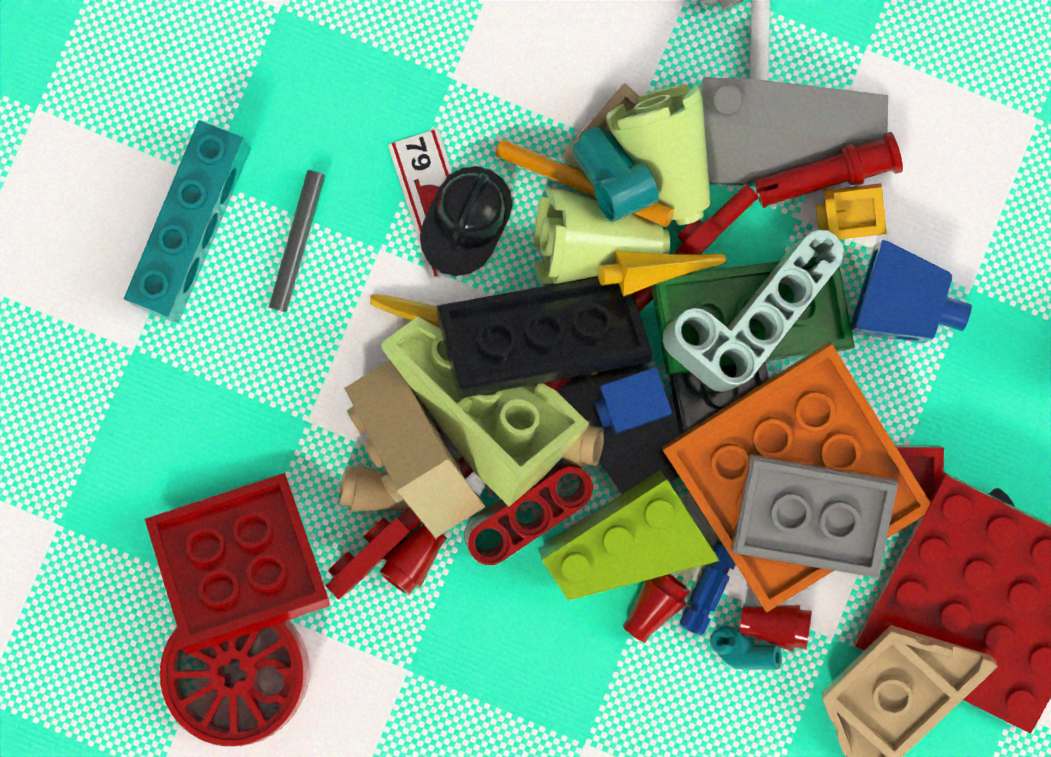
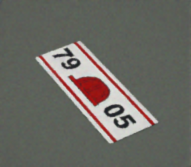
[388,129,453,278]

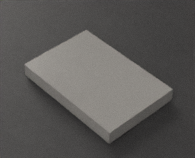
[731,453,899,578]

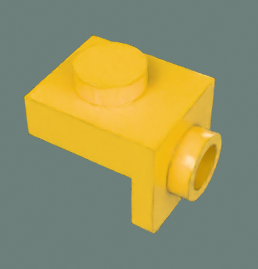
[815,183,887,240]

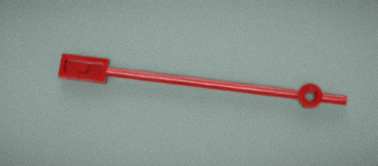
[325,184,759,600]

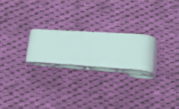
[663,230,844,392]

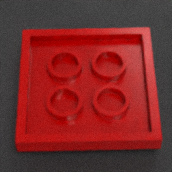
[144,473,330,655]

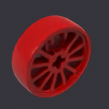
[159,620,310,747]

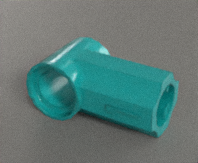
[573,126,659,222]

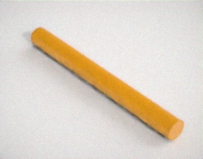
[495,139,674,227]

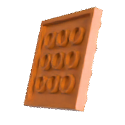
[662,342,930,613]

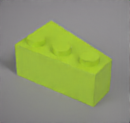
[538,470,719,601]

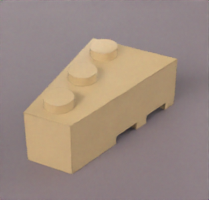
[344,360,485,538]

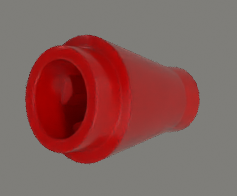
[379,523,447,596]
[622,574,690,643]
[739,604,812,653]

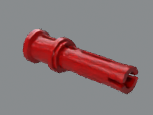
[754,132,903,208]

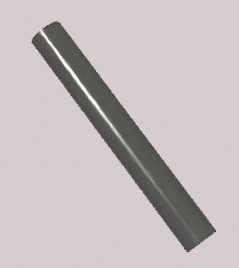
[268,170,325,313]

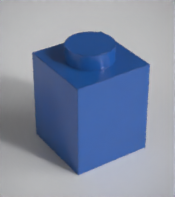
[593,367,673,435]

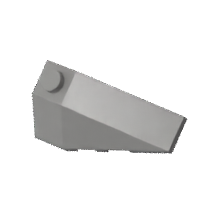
[700,77,888,185]

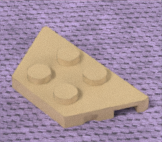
[822,625,998,757]

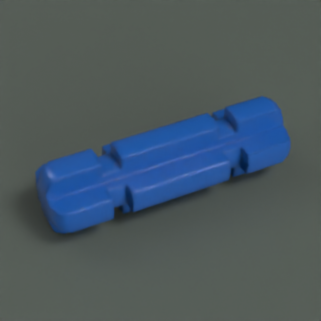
[680,542,736,635]

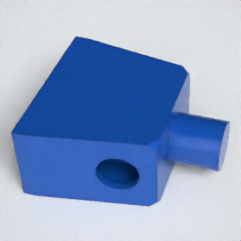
[851,239,972,343]

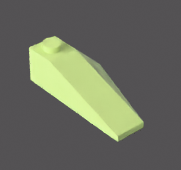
[381,316,589,506]

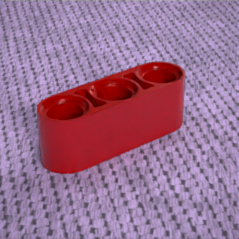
[464,460,593,565]

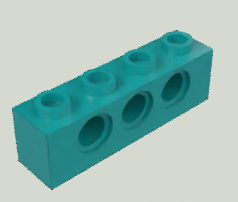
[123,120,251,323]

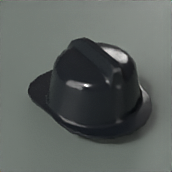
[420,166,513,276]

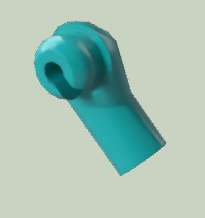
[710,626,782,670]

